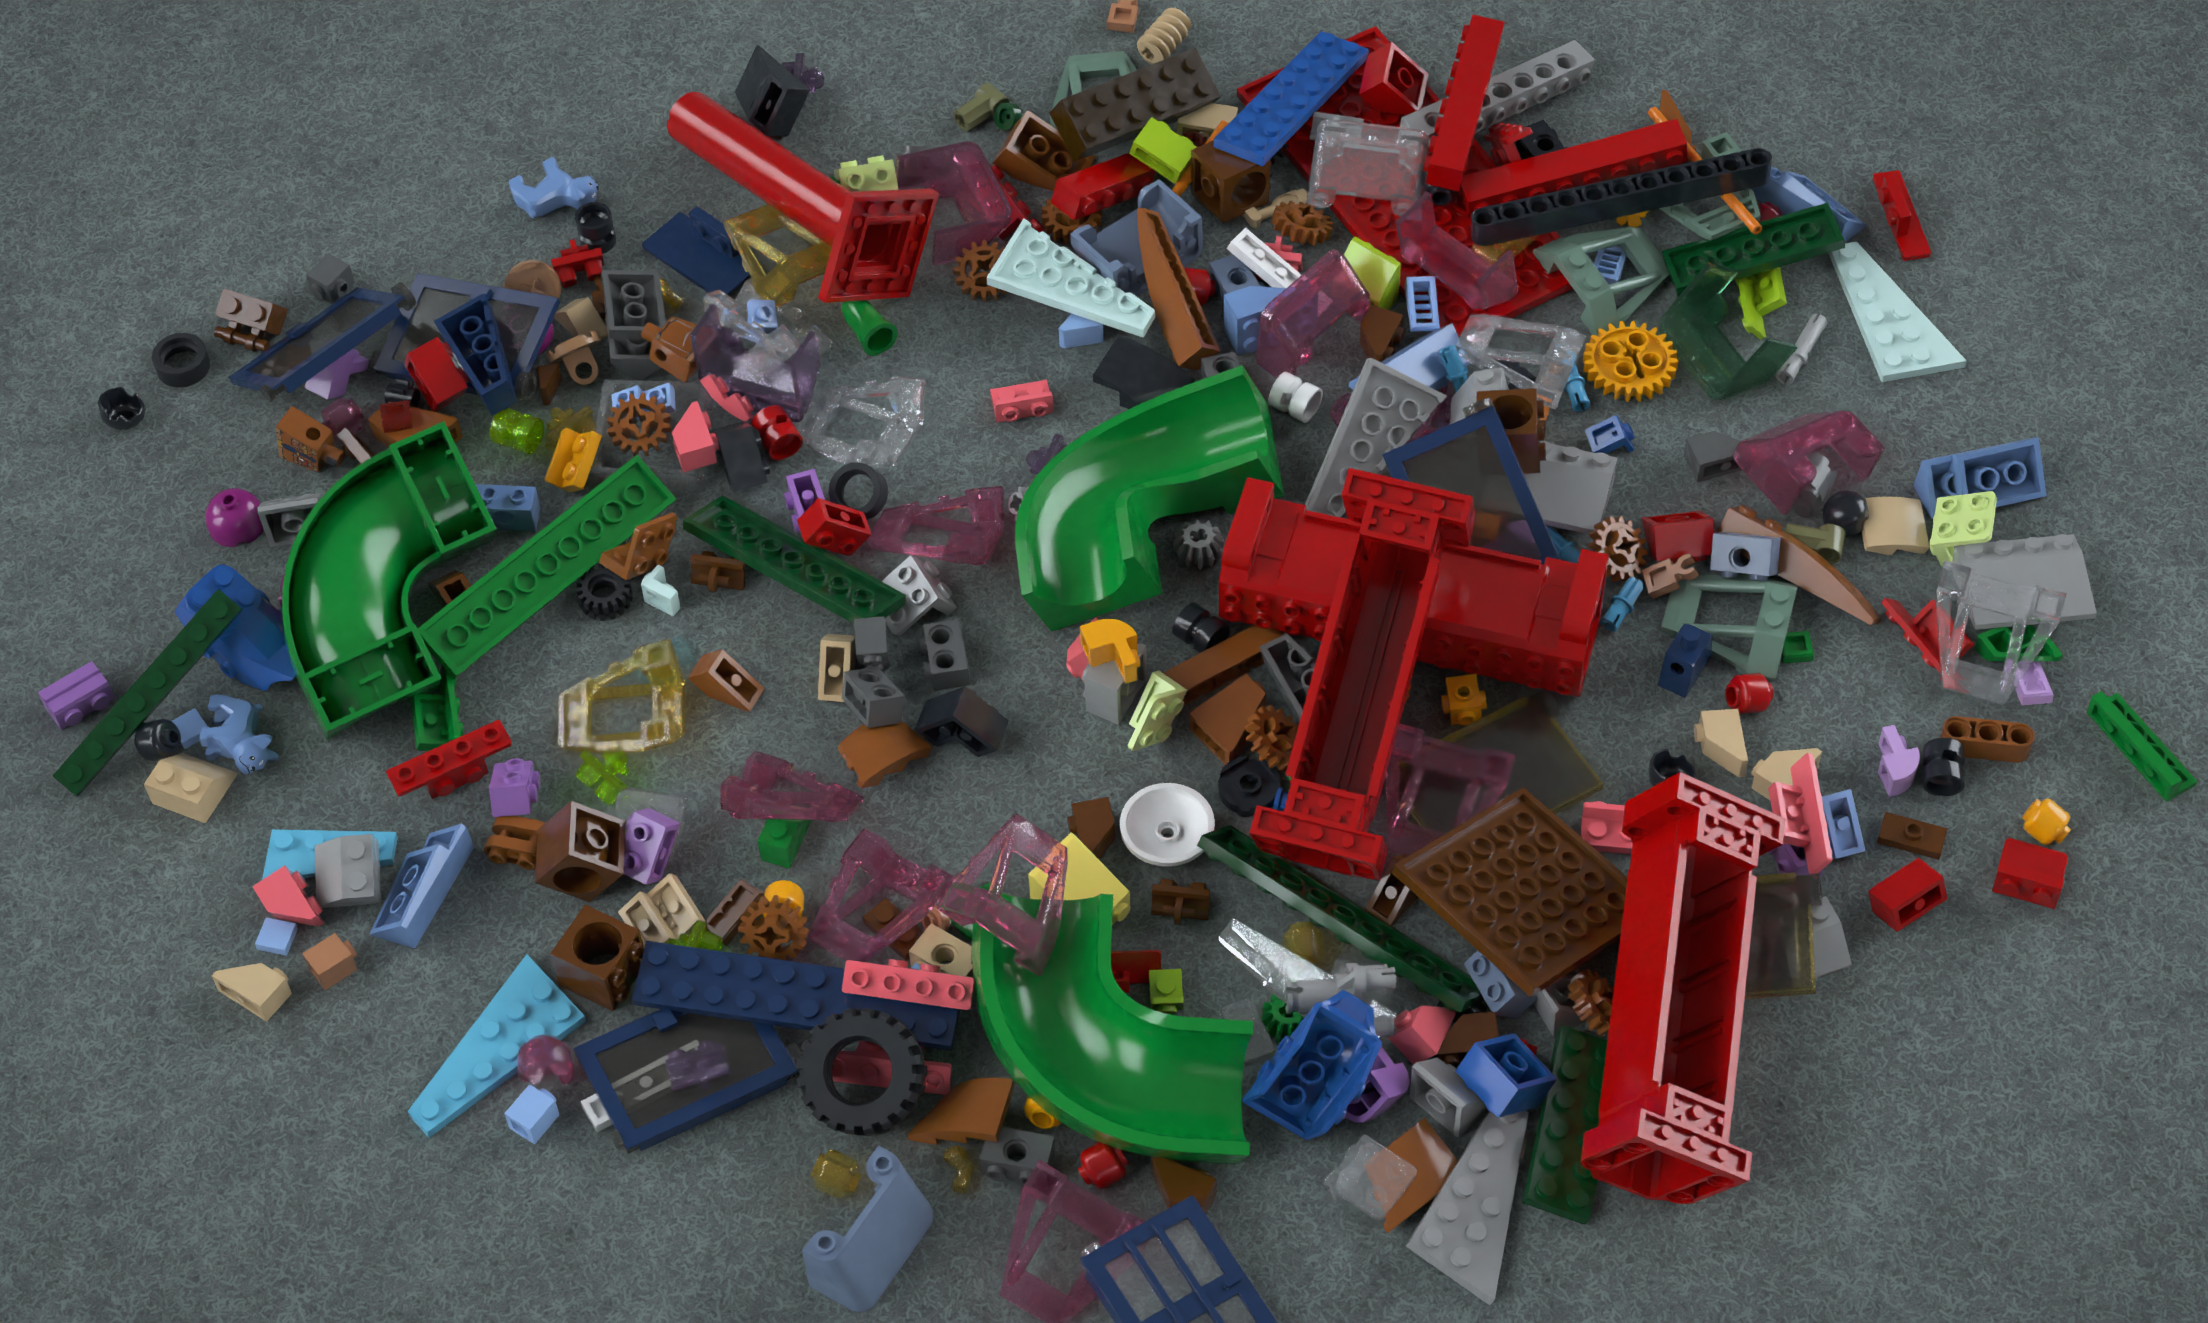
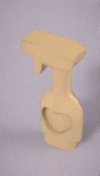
[1242,188,1312,229]

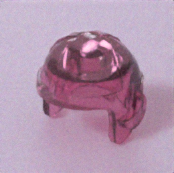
[517,1035,574,1085]

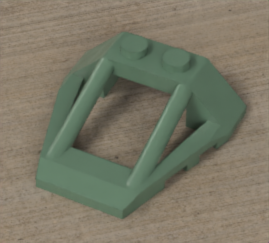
[1050,51,1137,130]
[1659,132,1761,241]
[1533,227,1670,336]
[1661,574,1798,681]

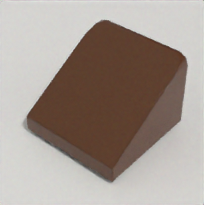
[536,363,562,406]

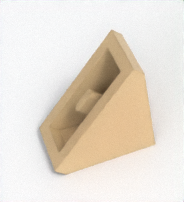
[554,297,608,339]

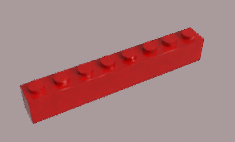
[1423,14,1505,191]
[1460,118,1688,220]

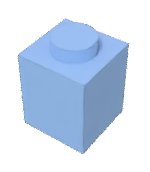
[504,1084,559,1144]

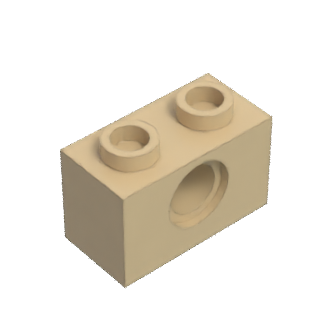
[909,923,973,978]

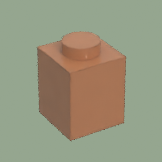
[302,933,358,990]

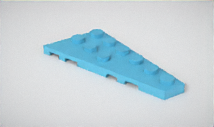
[408,954,586,1138]

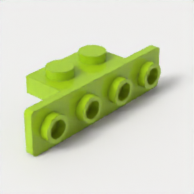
[1735,267,1787,340]

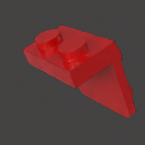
[1992,838,2068,909]

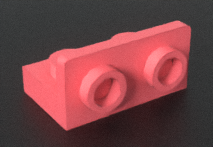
[990,380,1054,422]
[1580,801,1633,854]

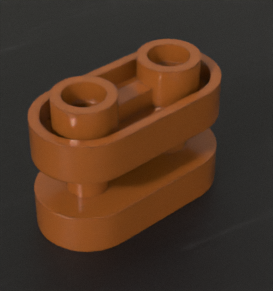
[484,815,545,870]

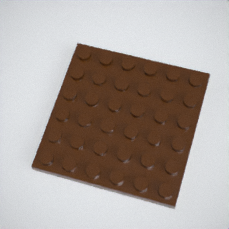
[1392,787,1628,997]

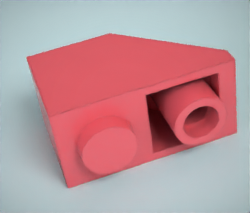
[672,401,720,473]
[252,865,325,927]

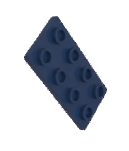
[642,206,760,302]

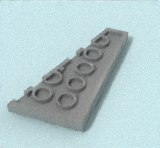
[1305,357,1447,517]
[1406,1111,1529,1305]

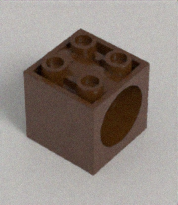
[1191,140,1271,223]
[1476,388,1546,476]
[535,801,626,902]
[550,905,644,1011]

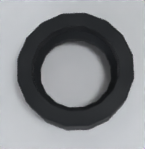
[152,333,210,388]
[828,462,888,520]

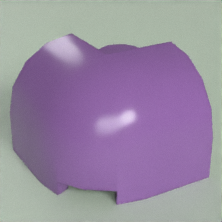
[1343,1046,1410,1123]

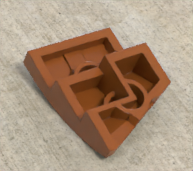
[837,721,932,789]
[907,1077,1015,1145]
[1364,1117,1458,1233]

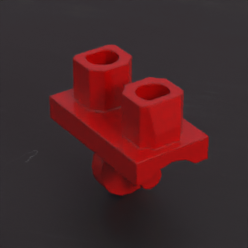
[551,239,604,288]

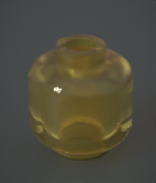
[1282,922,1326,971]
[810,1149,862,1199]

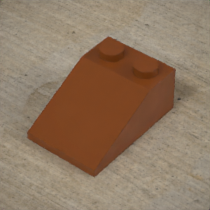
[992,110,1096,191]

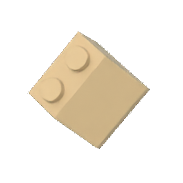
[144,753,237,823]

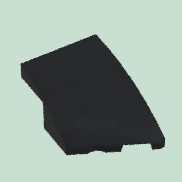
[1093,334,1195,409]

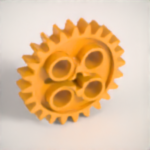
[1582,321,1678,402]

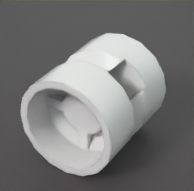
[1268,372,1323,423]

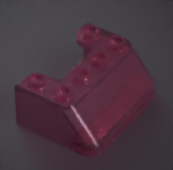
[1733,411,1886,515]

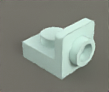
[641,565,680,616]

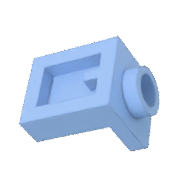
[747,299,778,338]

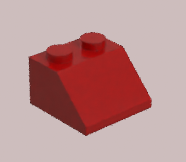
[1359,42,1429,115]
[404,337,469,412]
[1641,510,1715,564]

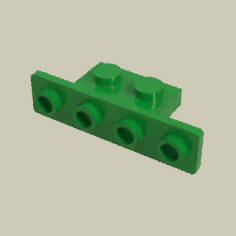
[410,666,463,751]

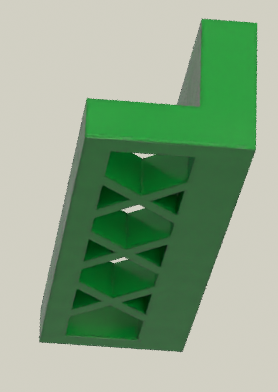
[2086,691,2197,802]

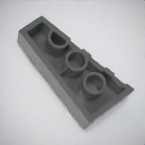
[1260,633,1315,724]

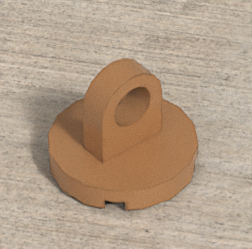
[504,260,561,305]
[545,331,602,385]

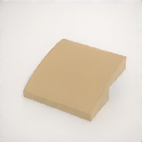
[1861,497,1930,555]
[618,873,706,948]

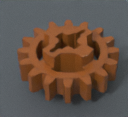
[1041,199,1102,244]
[1271,201,1333,246]
[953,240,1007,302]
[607,393,672,456]
[1587,516,1648,582]
[1245,705,1299,771]
[738,895,810,961]
[1567,969,1614,1038]

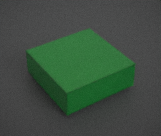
[1781,631,1814,664]

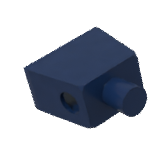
[1658,623,1713,698]

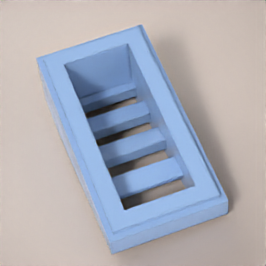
[1594,246,1627,284]
[1404,276,1440,332]

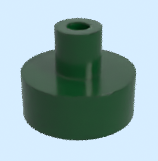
[994,103,1023,131]

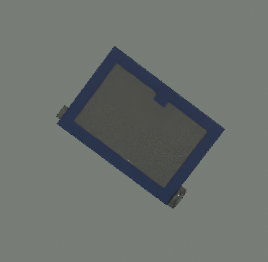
[371,273,560,402]
[228,282,417,402]
[1382,397,1560,565]
[573,1008,802,1153]

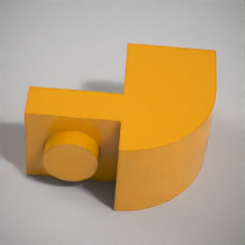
[1080,619,1140,684]

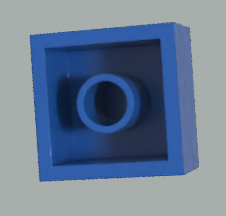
[1456,1033,1557,1118]

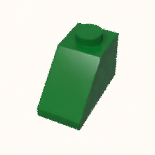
[757,807,813,868]

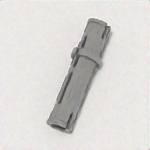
[1776,314,1828,385]

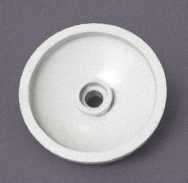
[1120,783,1215,866]

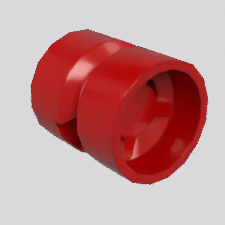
[751,405,803,461]

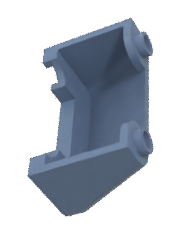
[1070,179,1203,297]
[802,1145,933,1312]

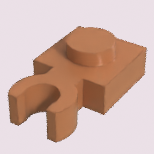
[1107,0,1138,33]
[1642,554,1699,599]

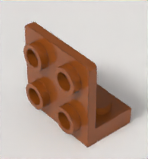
[599,512,678,580]

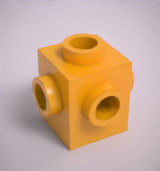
[1441,674,1487,725]

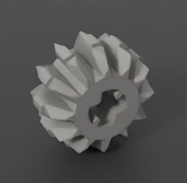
[1173,519,1224,570]

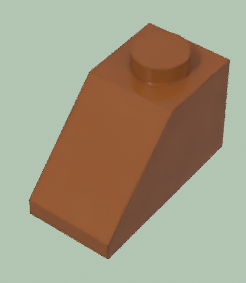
[688,649,765,712]

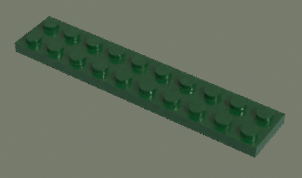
[1197,825,1484,1013]

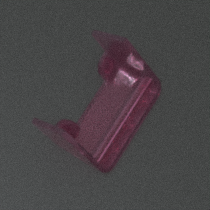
[896,141,1012,266]
[1395,191,1519,310]
[1256,249,1371,379]

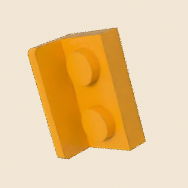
[544,428,602,492]

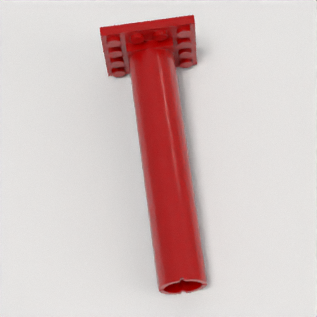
[667,92,939,303]

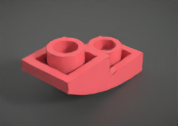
[700,374,754,422]

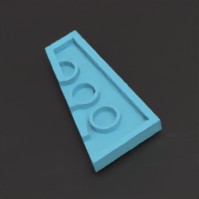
[262,829,398,880]

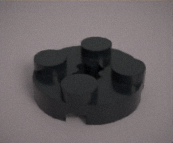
[1218,756,1280,817]

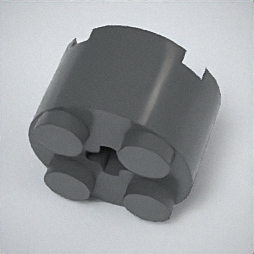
[1767,446,1837,517]

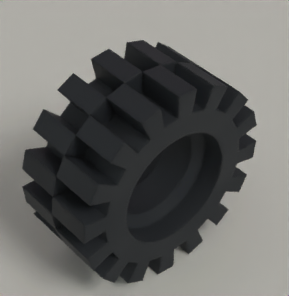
[576,564,633,621]

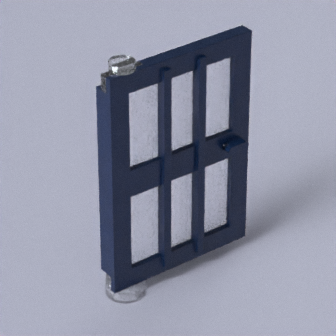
[1078,1195,1278,1323]

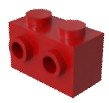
[797,498,872,556]
[1868,857,1948,932]

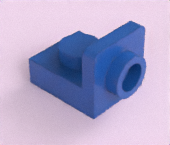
[1585,415,1635,454]

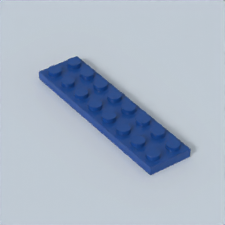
[1213,31,1369,166]

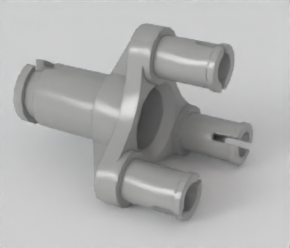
[1284,963,1396,1036]

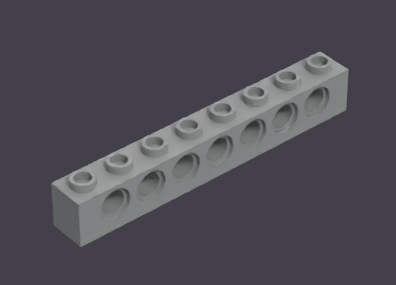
[1398,40,1595,158]

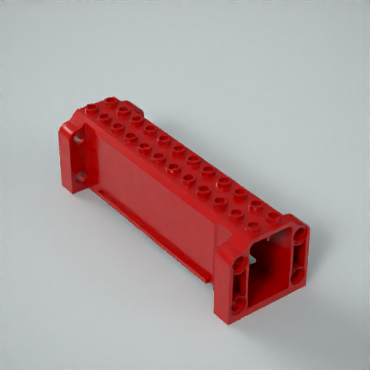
[1249,468,1476,880]
[1218,477,1609,697]
[1581,772,1786,1204]

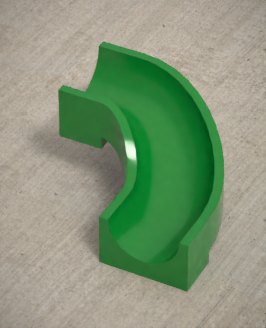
[1015,365,1284,631]
[282,421,497,740]
[971,886,1253,1165]

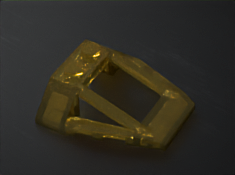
[723,204,832,308]
[558,638,686,754]

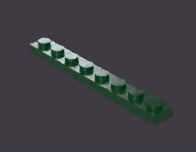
[52,589,243,797]

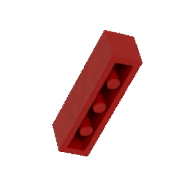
[1051,153,1155,220]

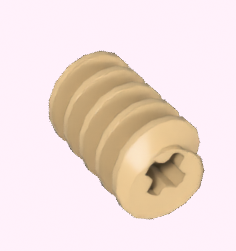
[1137,8,1192,65]

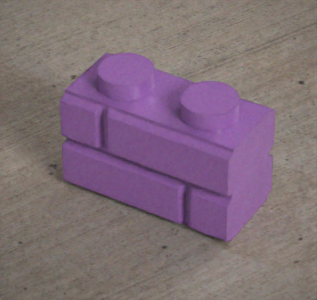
[38,661,115,730]

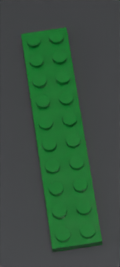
[417,454,676,679]

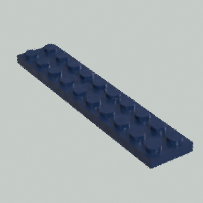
[632,941,960,1051]

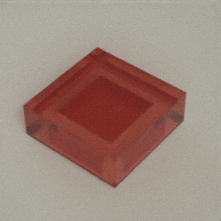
[380,400,413,434]

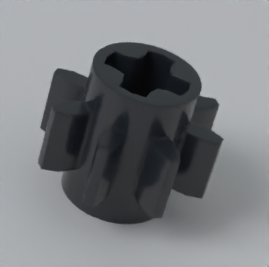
[384,378,420,408]

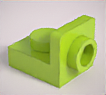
[1149,969,1184,1015]

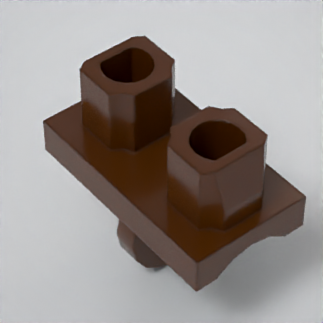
[690,551,745,593]
[1151,879,1210,925]

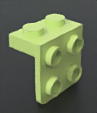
[834,155,899,192]
[1930,491,1997,567]
[1128,670,1187,751]

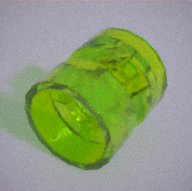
[490,408,544,455]

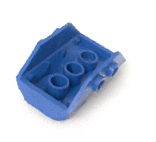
[174,564,296,691]
[1241,990,1382,1141]

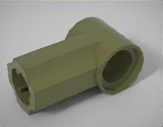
[953,83,1010,131]
[1785,523,1845,564]

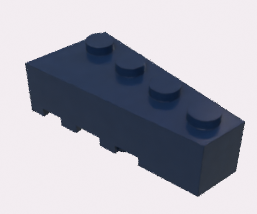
[434,293,518,416]

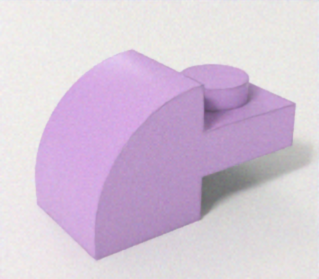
[1878,725,1920,797]

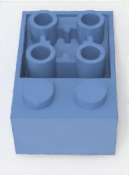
[1224,286,1317,356]

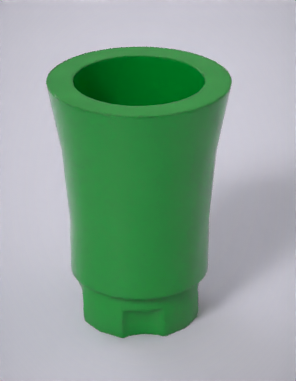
[840,300,898,356]

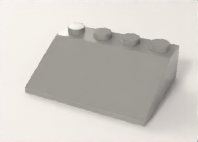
[1480,441,1618,534]
[1951,534,2097,630]

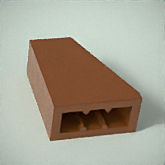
[368,402,463,448]
[1189,674,1266,765]

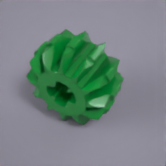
[1261,991,1308,1045]

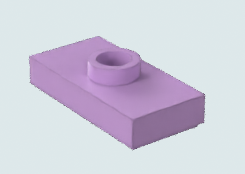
[2006,661,2054,705]

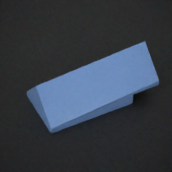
[1751,167,1867,243]
[1348,323,1469,390]
[1913,437,2047,519]
[370,823,474,948]

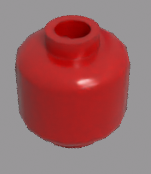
[1184,267,1215,306]
[1725,673,1774,714]
[1077,1142,1129,1189]

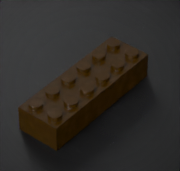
[1049,48,1221,162]

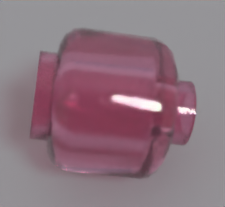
[321,397,365,440]

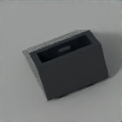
[735,45,810,137]

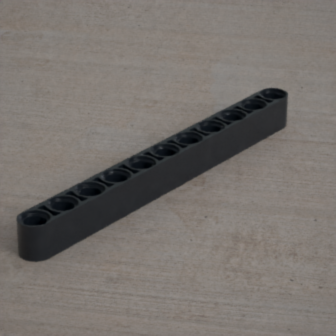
[1471,148,1772,246]

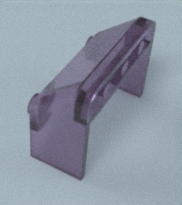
[690,304,821,422]

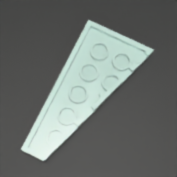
[987,219,1155,338]
[1828,242,1967,382]

